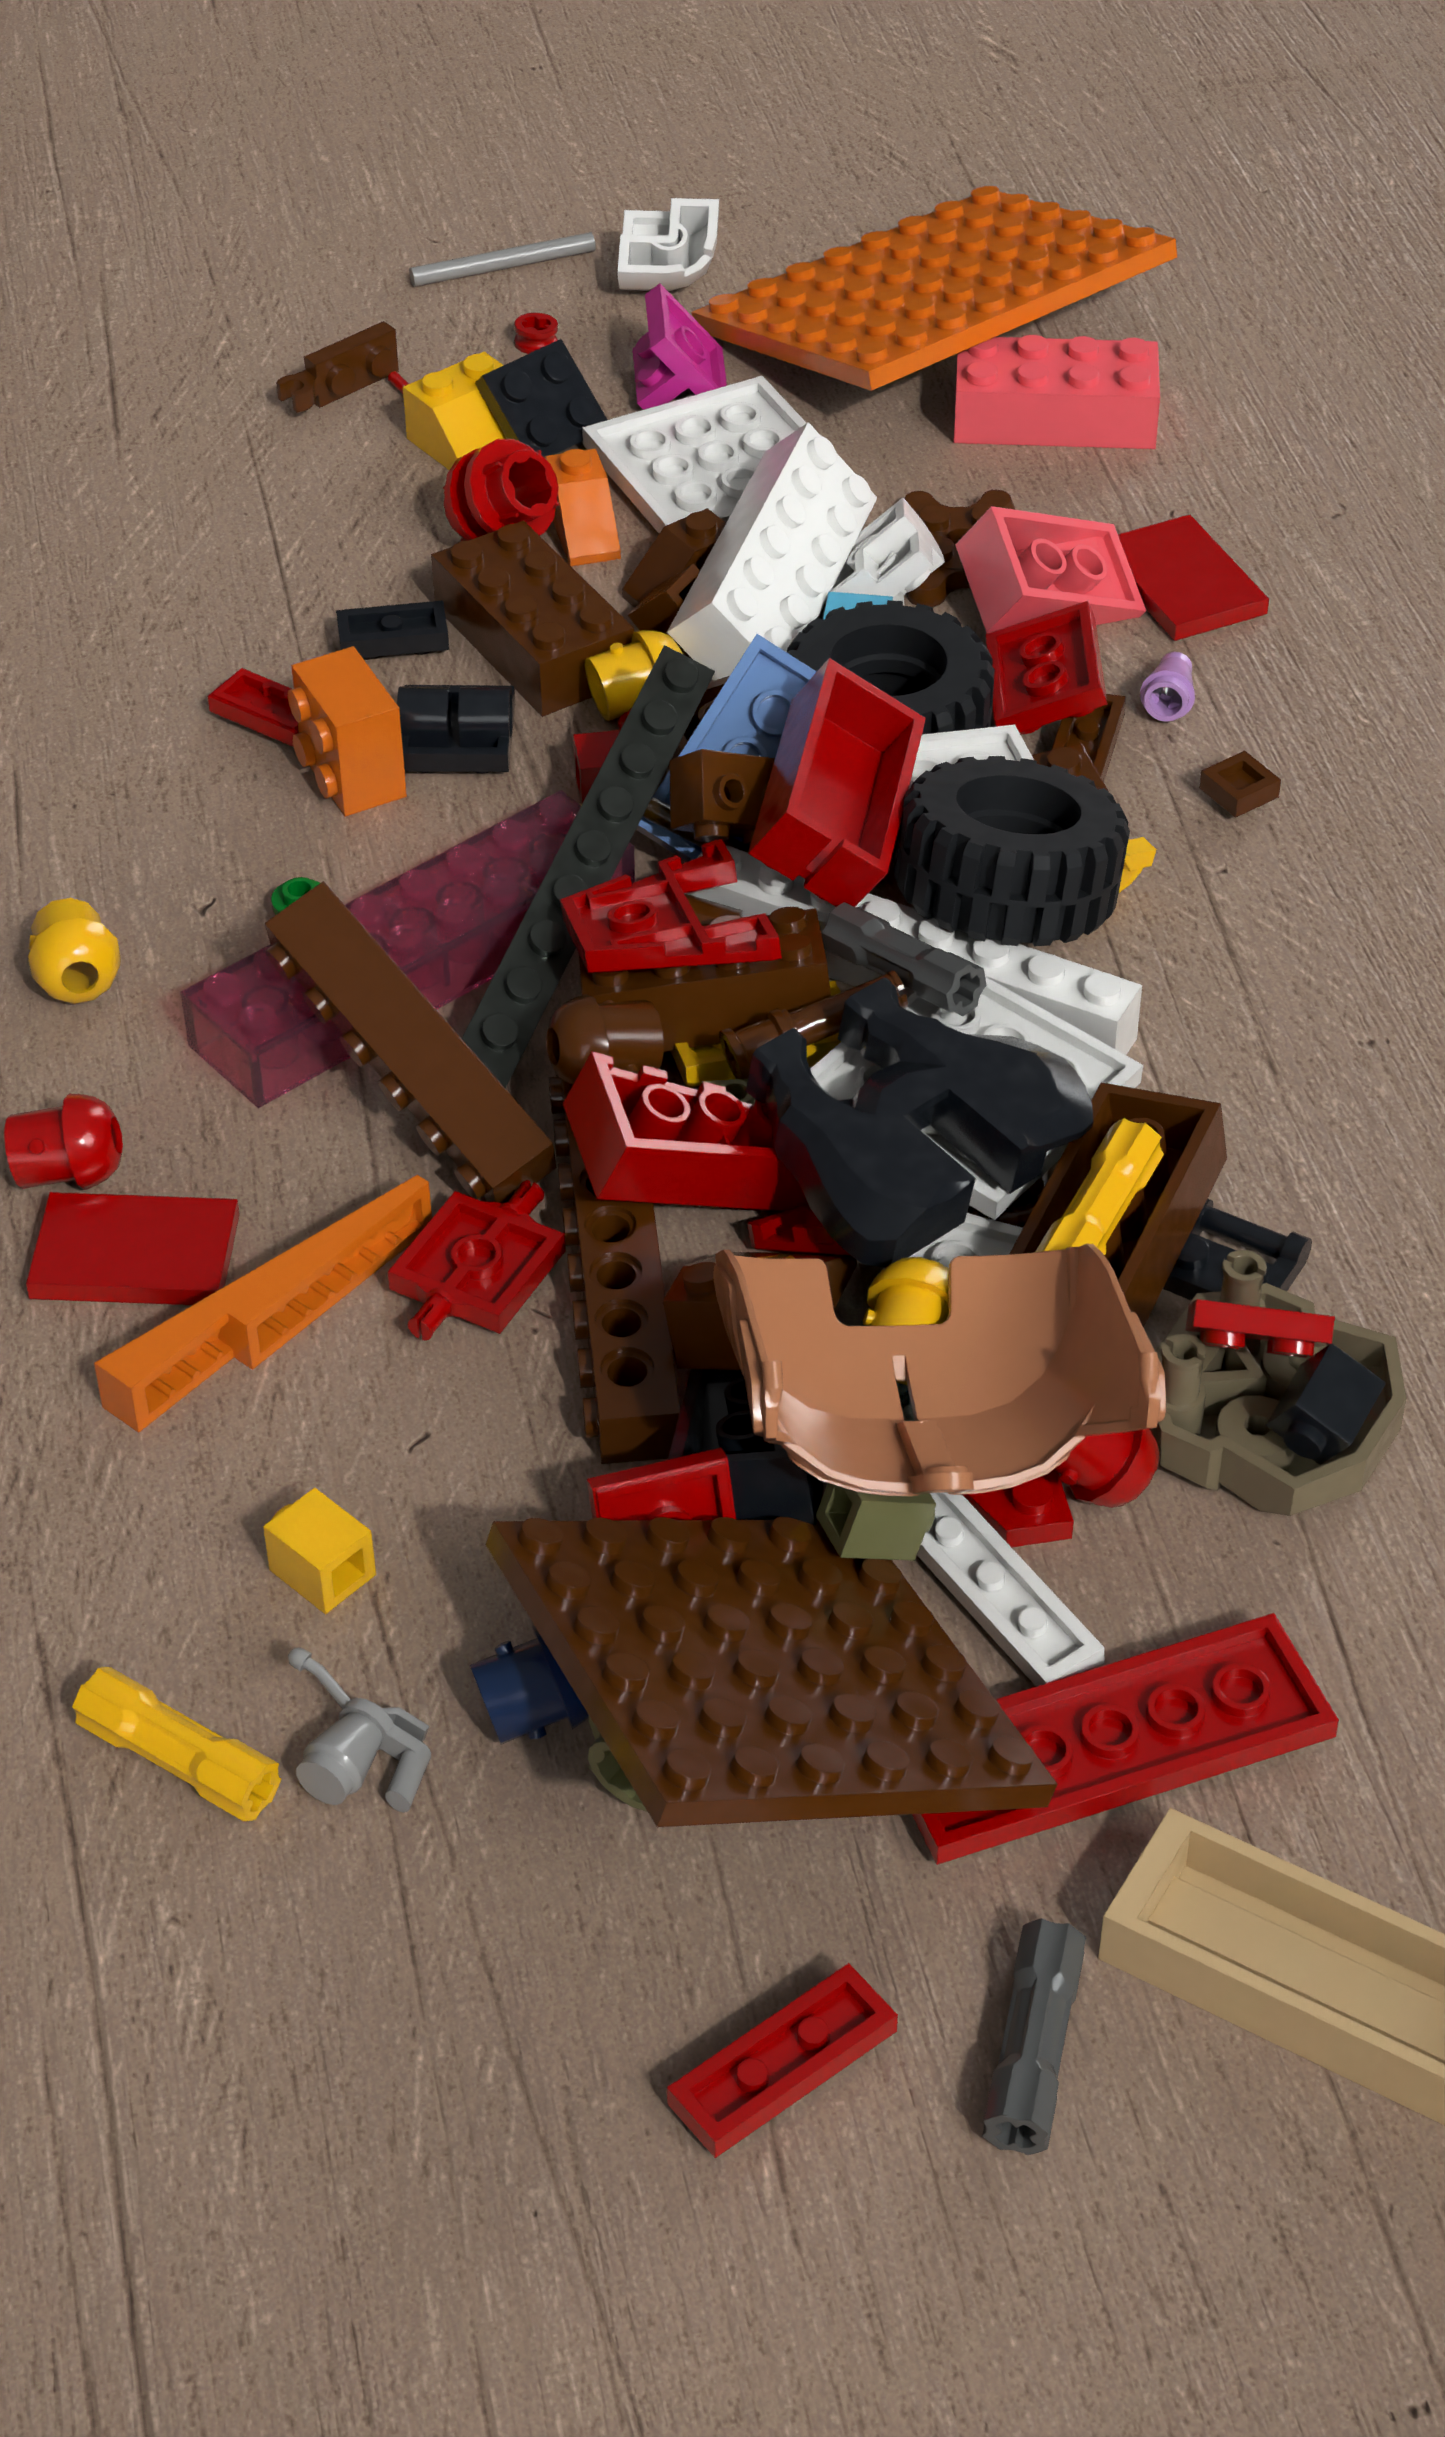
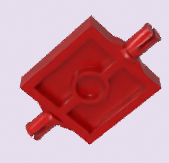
[388,1180,566,1341]

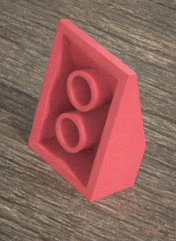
[955,506,1146,633]

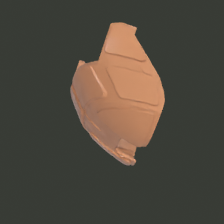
[713,1244,1166,1496]

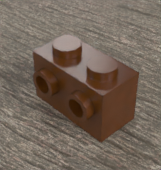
[670,749,775,847]

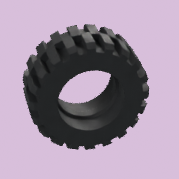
[787,600,995,734]
[894,756,1130,947]

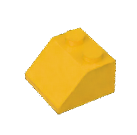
[403,351,506,470]

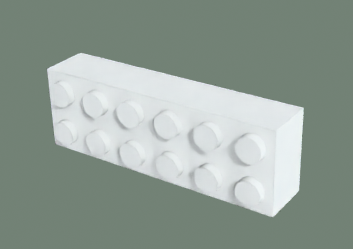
[667,422,877,681]

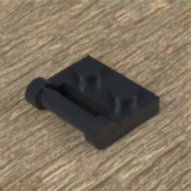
[1163,1199,1312,1301]

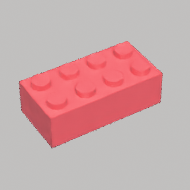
[954,335,1160,449]

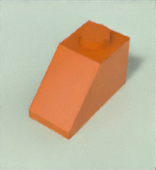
[545,449,621,566]

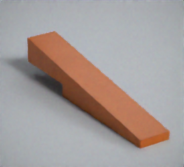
[94,1175,432,1433]

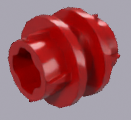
[443,439,560,541]

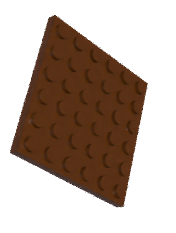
[485,1517,1057,1827]

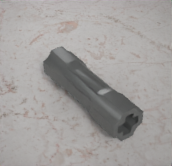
[821,902,987,1016]
[982,1918,1086,2155]

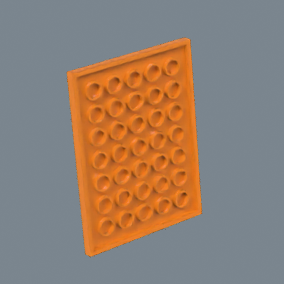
[691,186,1177,391]

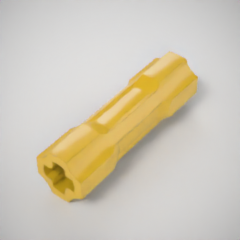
[1035,1118,1164,1255]
[72,1667,281,1821]

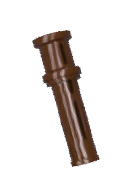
[719,970,908,1079]

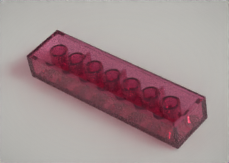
[180,790,635,1108]

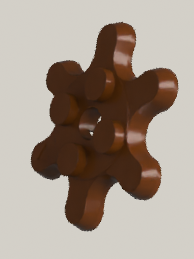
[904,489,1015,607]

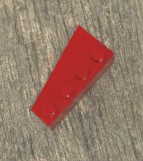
[563,1051,808,1211]

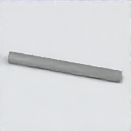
[409,232,595,287]

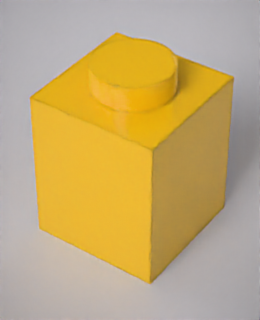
[263,1487,376,1615]

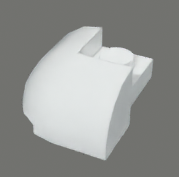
[618,198,719,291]
[825,498,945,606]

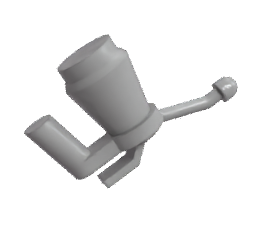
[288,1647,431,1812]

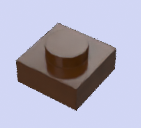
[1199,751,1281,818]

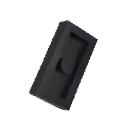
[336,600,449,660]

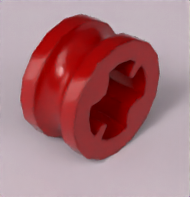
[514,313,558,354]

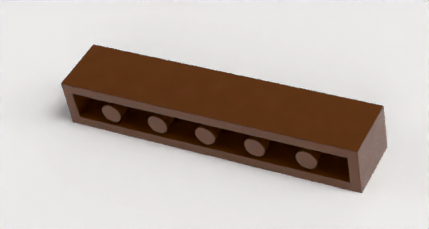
[264,881,557,1204]

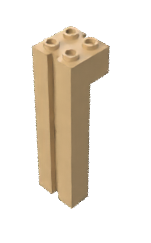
[1098,1808,1445,2126]

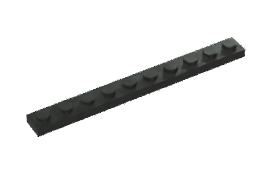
[462,645,715,1089]

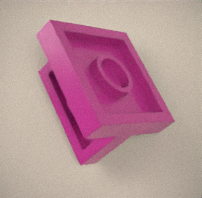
[632,283,727,410]

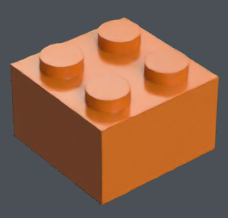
[288,646,407,817]

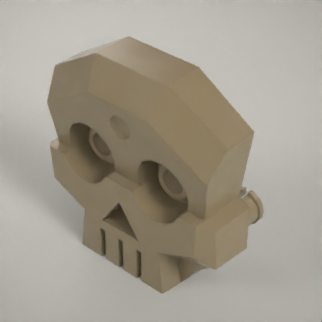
[1152,1250,1407,1516]

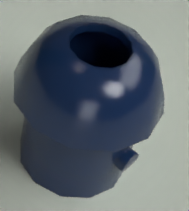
[470,1625,589,1745]

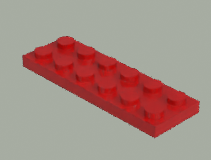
[912,1613,1339,1865]

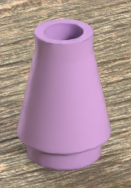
[1140,652,1195,722]

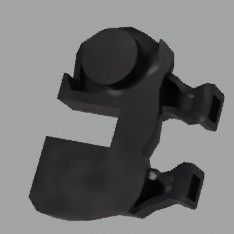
[746,977,1094,1268]

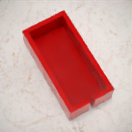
[748,658,926,907]

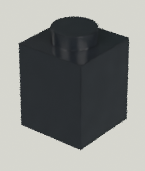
[1266,1343,1386,1465]

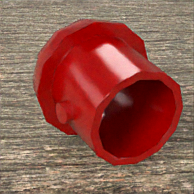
[4,1093,123,1190]
[1054,1429,1160,1508]

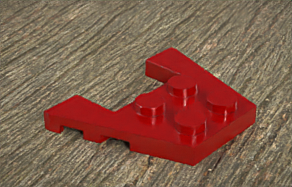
[560,839,782,973]

